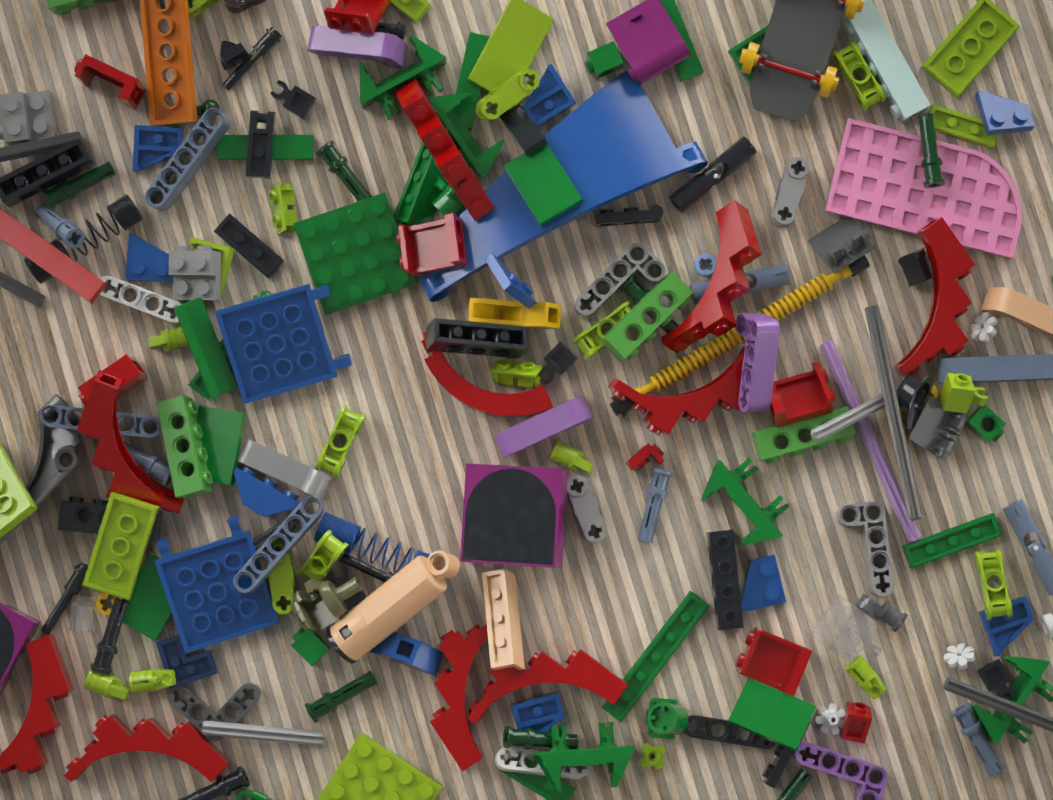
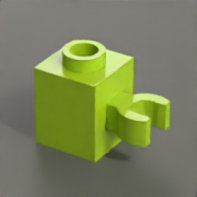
[939,373,988,414]

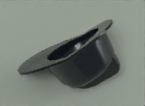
[897,375,934,429]

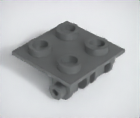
[808,217,875,274]
[908,395,967,460]

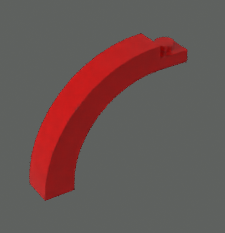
[421,332,554,418]

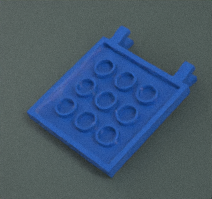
[215,283,352,404]
[155,515,280,654]

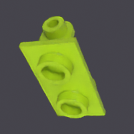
[269,182,298,235]
[489,359,543,388]

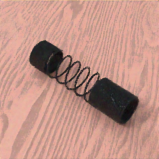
[24,194,143,284]

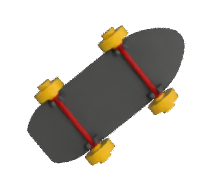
[739,0,865,121]

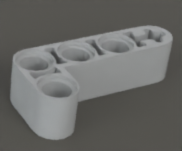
[574,242,666,318]
[237,439,333,499]
[835,502,894,597]

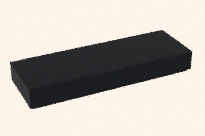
[499,103,548,156]
[214,213,284,279]

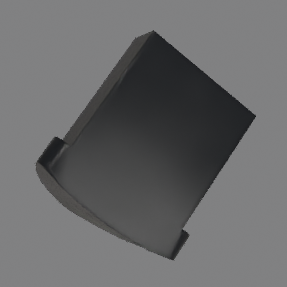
[220,40,249,71]
[898,247,933,287]

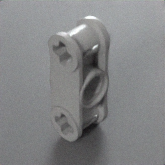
[771,157,809,228]
[567,475,606,543]

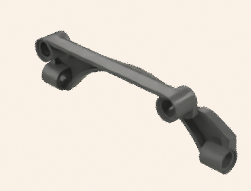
[0,394,81,545]

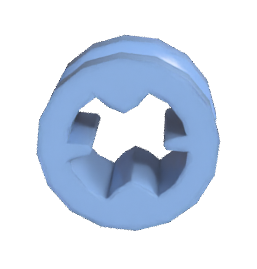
[694,254,716,277]

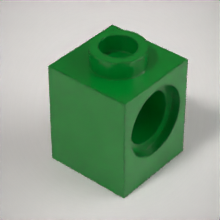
[584,41,623,79]
[964,405,1006,443]
[291,628,331,666]

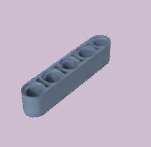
[145,108,230,211]
[937,354,1053,384]
[39,405,161,438]
[233,496,324,594]

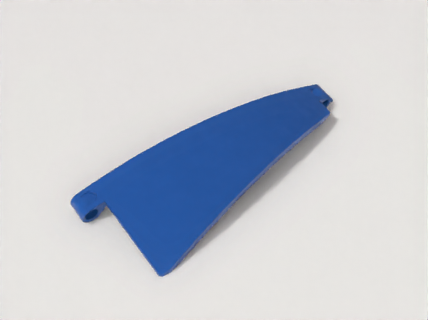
[419,71,708,302]

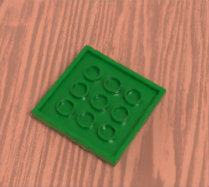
[293,192,416,315]

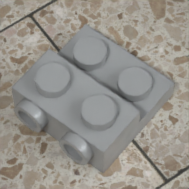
[0,90,56,146]
[168,246,221,301]

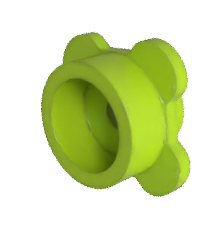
[640,743,666,769]

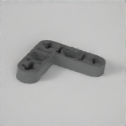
[168,683,261,741]

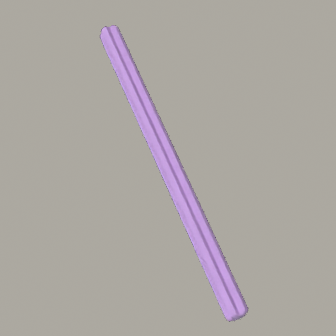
[820,341,921,542]

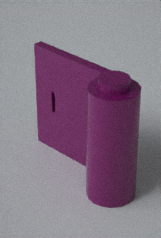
[606,0,691,85]

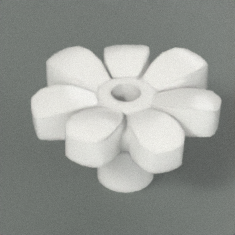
[970,312,998,342]
[944,643,975,670]
[815,703,846,735]

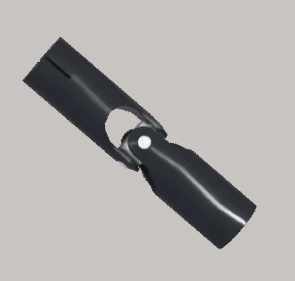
[669,136,757,213]

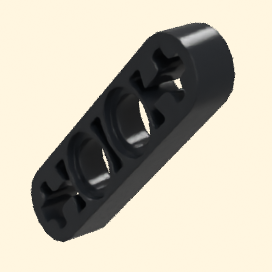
[684,715,776,749]

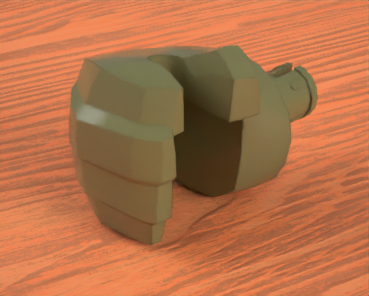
[292,577,363,633]

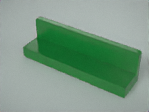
[394,139,460,226]
[173,297,237,399]

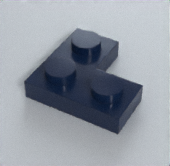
[156,635,219,689]

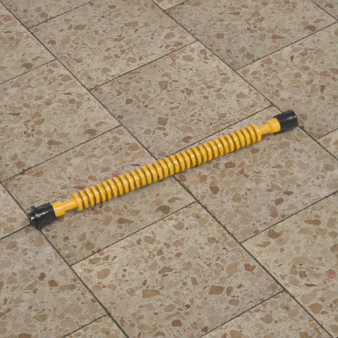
[609,255,870,418]

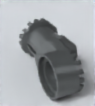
[856,594,908,632]

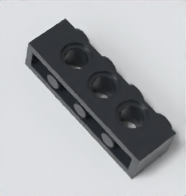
[0,138,96,208]
[426,318,528,359]
[58,496,163,541]
[706,530,744,630]

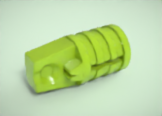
[148,327,189,352]
[548,439,593,473]
[844,655,886,700]
[84,669,131,700]
[129,669,176,693]

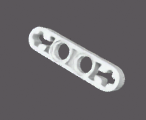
[100,276,181,324]
[495,747,591,779]

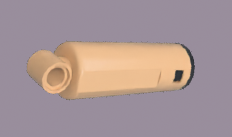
[326,551,460,664]

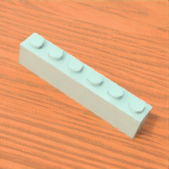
[842,0,930,123]

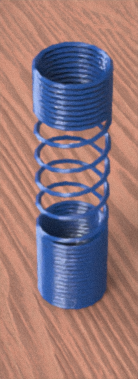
[314,512,430,573]

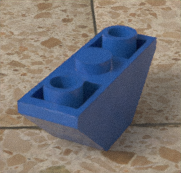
[234,466,300,517]
[370,632,444,676]

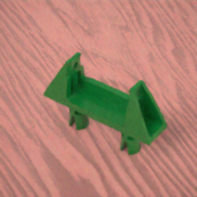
[359,35,447,120]
[428,92,504,179]
[701,458,789,546]
[971,655,1053,745]
[533,722,635,791]

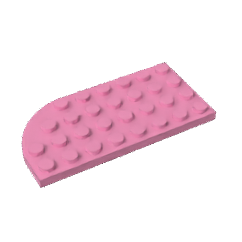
[824,118,1022,259]

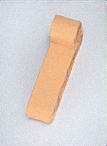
[980,287,1053,339]

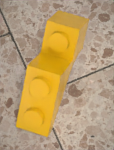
[468,298,561,330]

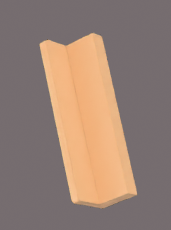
[482,568,525,670]

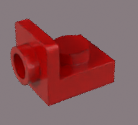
[626,443,664,470]
[840,702,872,744]

